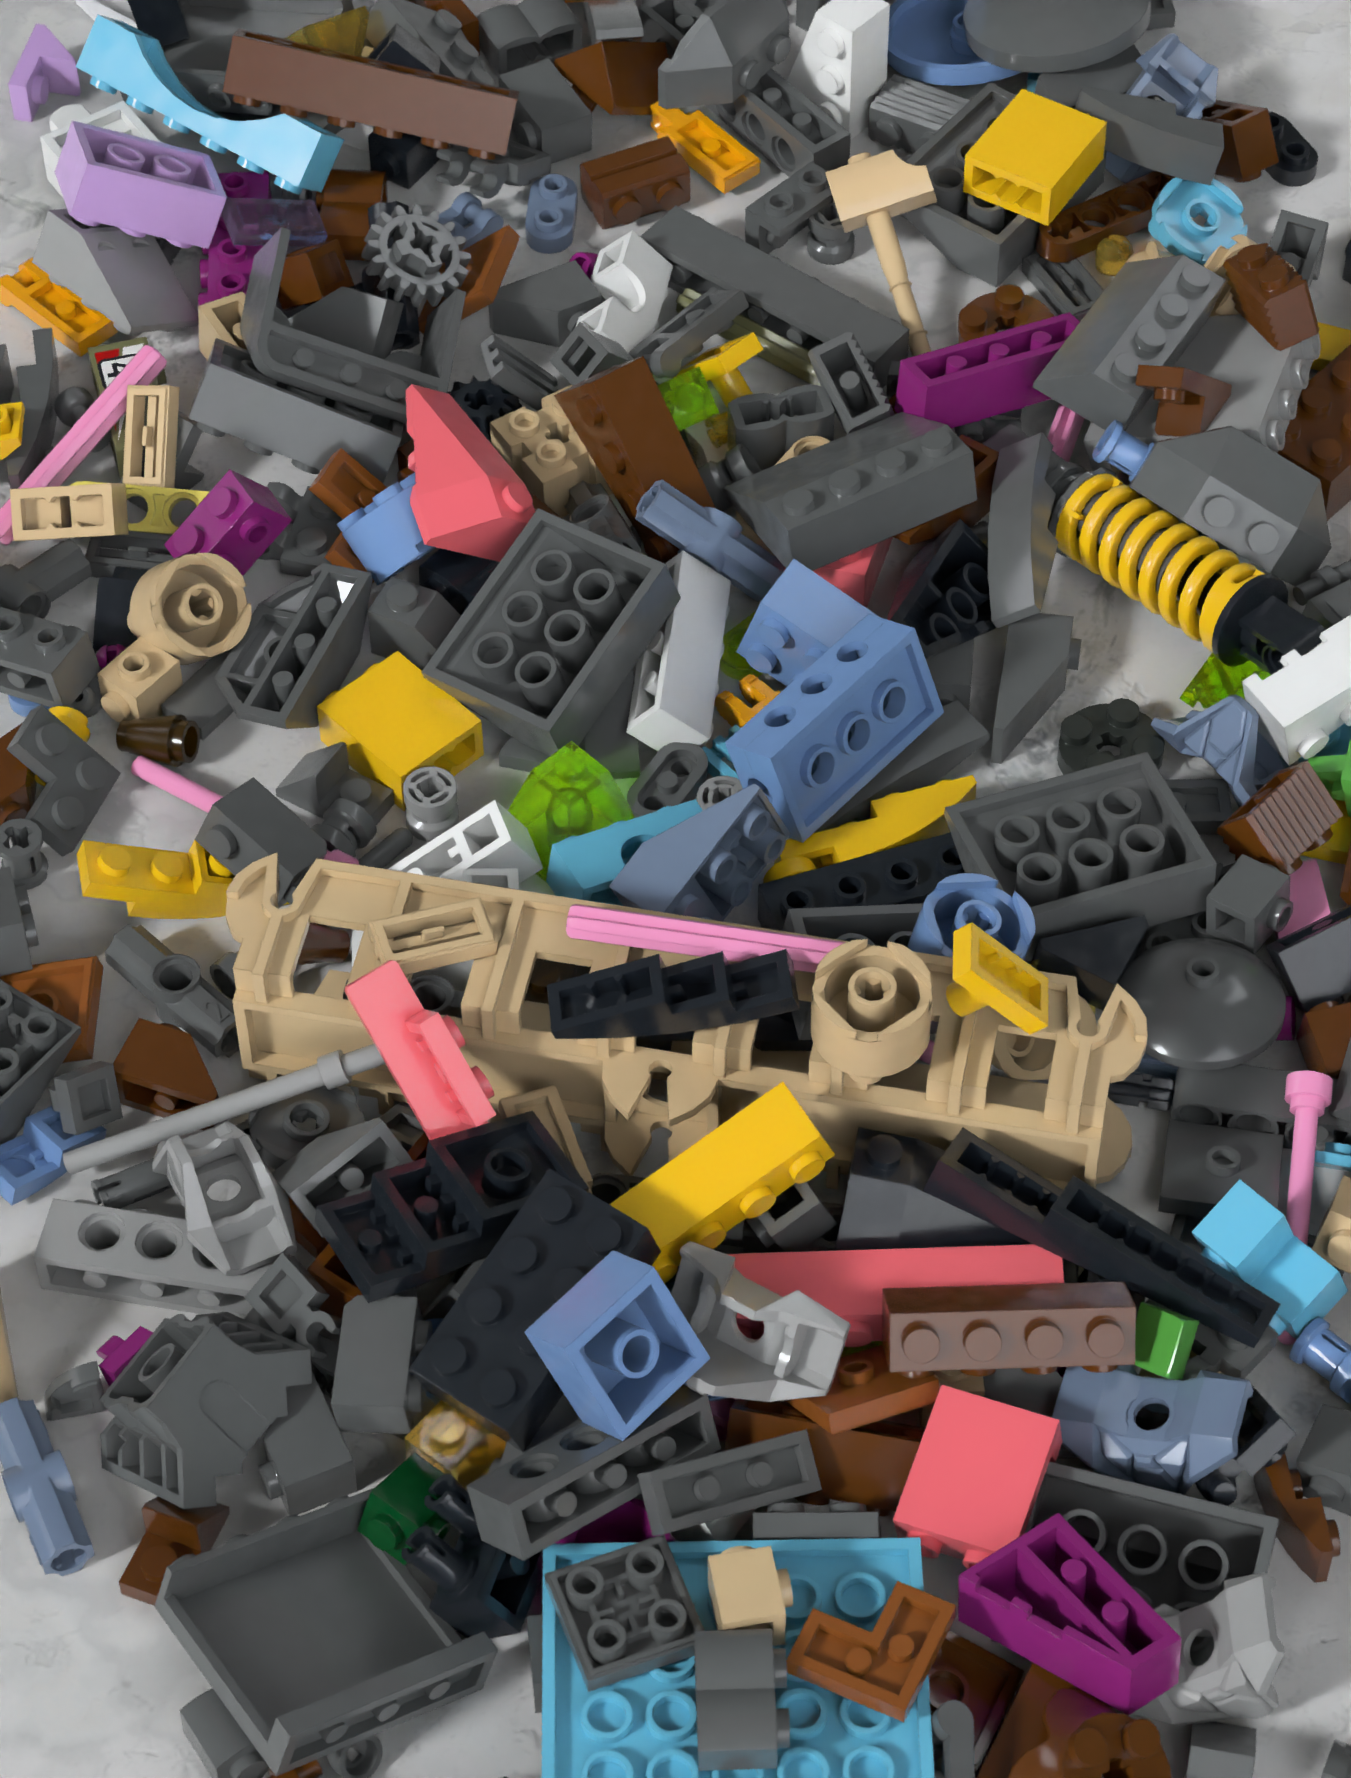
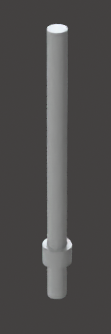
[63,1044,386,1175]

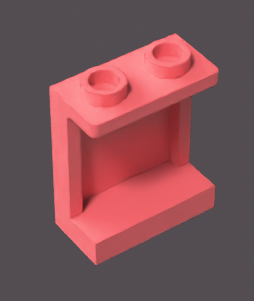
[893,1384,1063,1569]

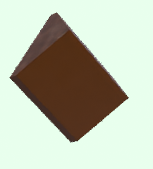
[553,41,668,115]

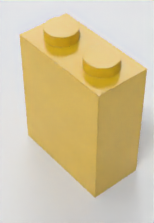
[963,89,1107,226]
[317,651,484,811]

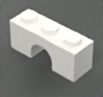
[576,230,673,353]

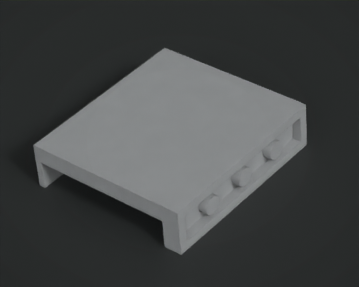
[1083,314,1321,477]

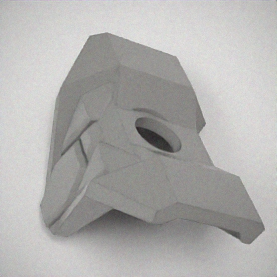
[152,1120,298,1276]
[671,1241,851,1402]
[1132,1572,1285,1726]

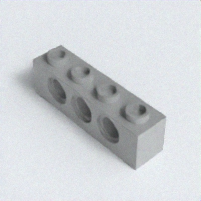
[34,1198,275,1319]

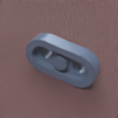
[525,174,578,254]

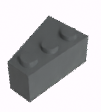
[353,0,496,86]

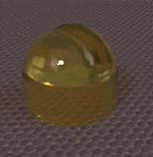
[1095,234,1134,276]

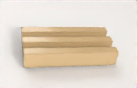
[123,385,180,488]
[368,897,498,975]

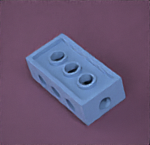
[725,614,944,843]

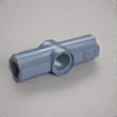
[635,480,784,602]
[0,1397,95,1576]

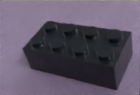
[409,1168,661,1452]

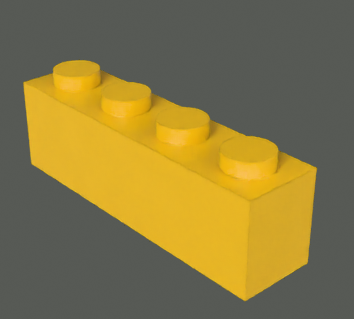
[609,1081,836,1284]

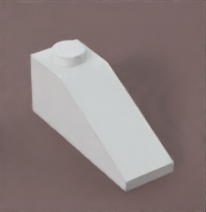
[388,800,543,884]

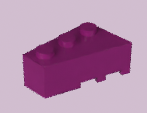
[958,1513,1182,1716]

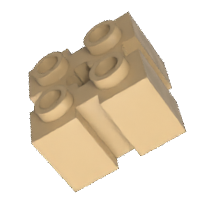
[490,385,613,518]

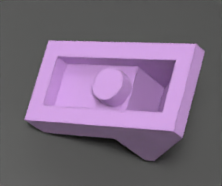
[8,24,81,122]

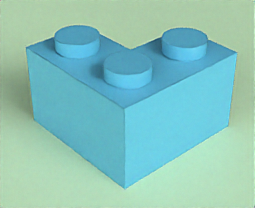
[1192,1179,1348,1340]

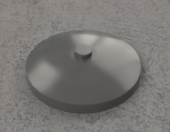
[963,0,1151,73]

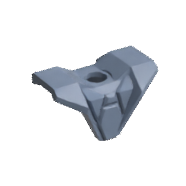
[1105,33,1218,184]
[1151,694,1291,808]
[1052,1365,1253,1495]

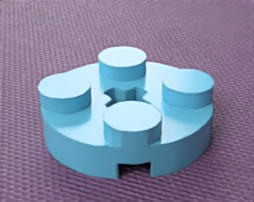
[1148,177,1247,266]

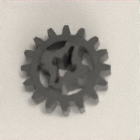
[362,204,471,307]

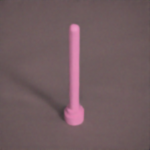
[1277,1071,1333,1345]

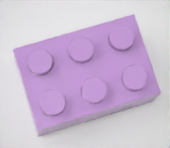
[55,121,227,249]

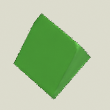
[1135,1302,1199,1379]

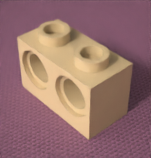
[10,483,129,541]

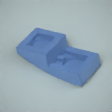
[0,1106,107,1205]

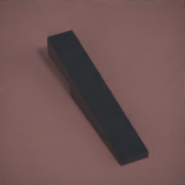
[923,1128,1280,1348]

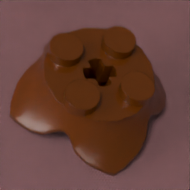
[1008,1688,1171,1778]

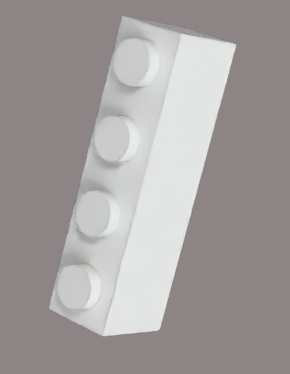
[626,551,731,751]

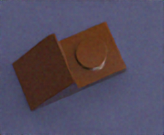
[1135,365,1232,437]
[119,1496,230,1606]

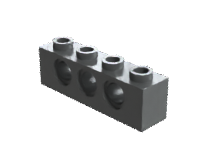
[467,1385,721,1561]

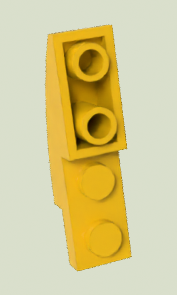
[774,775,977,869]
[77,840,290,919]

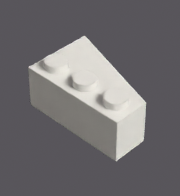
[787,0,890,141]
[1242,615,1351,766]

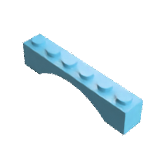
[76,15,345,195]

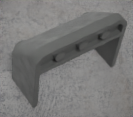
[240,227,466,424]

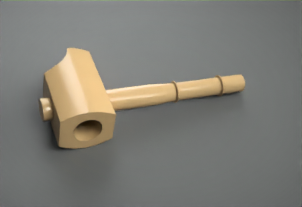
[825,149,937,357]

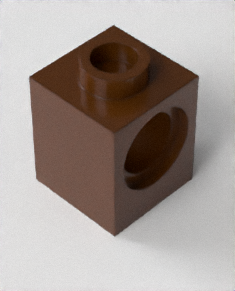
[278,239,354,310]

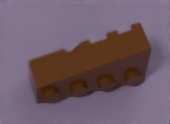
[554,356,716,564]

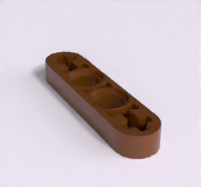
[1035,171,1176,263]

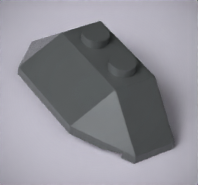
[658,0,791,109]
[1129,426,1332,587]
[215,563,373,729]

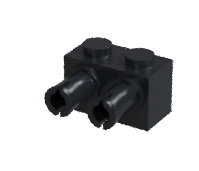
[401,1474,555,1638]

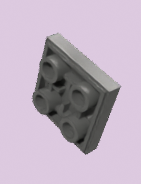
[544,1534,705,1692]

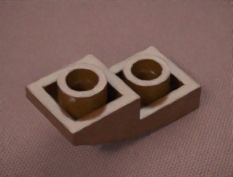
[1253,1453,1340,1583]

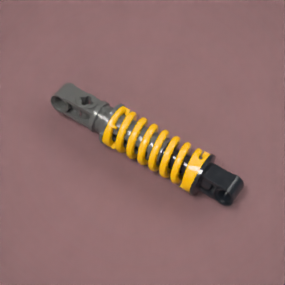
[981,424,1326,675]

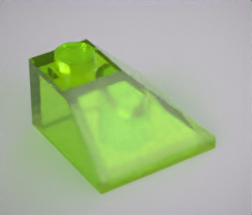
[508,741,636,884]

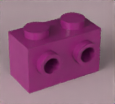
[164,469,292,576]

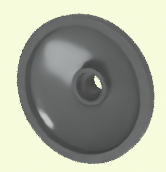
[1118,938,1286,1070]

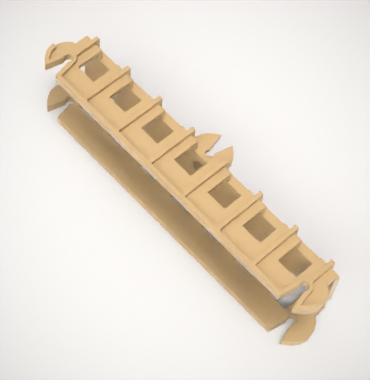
[226,852,1148,1190]

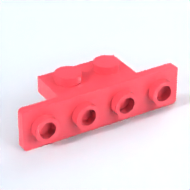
[345,960,497,1140]

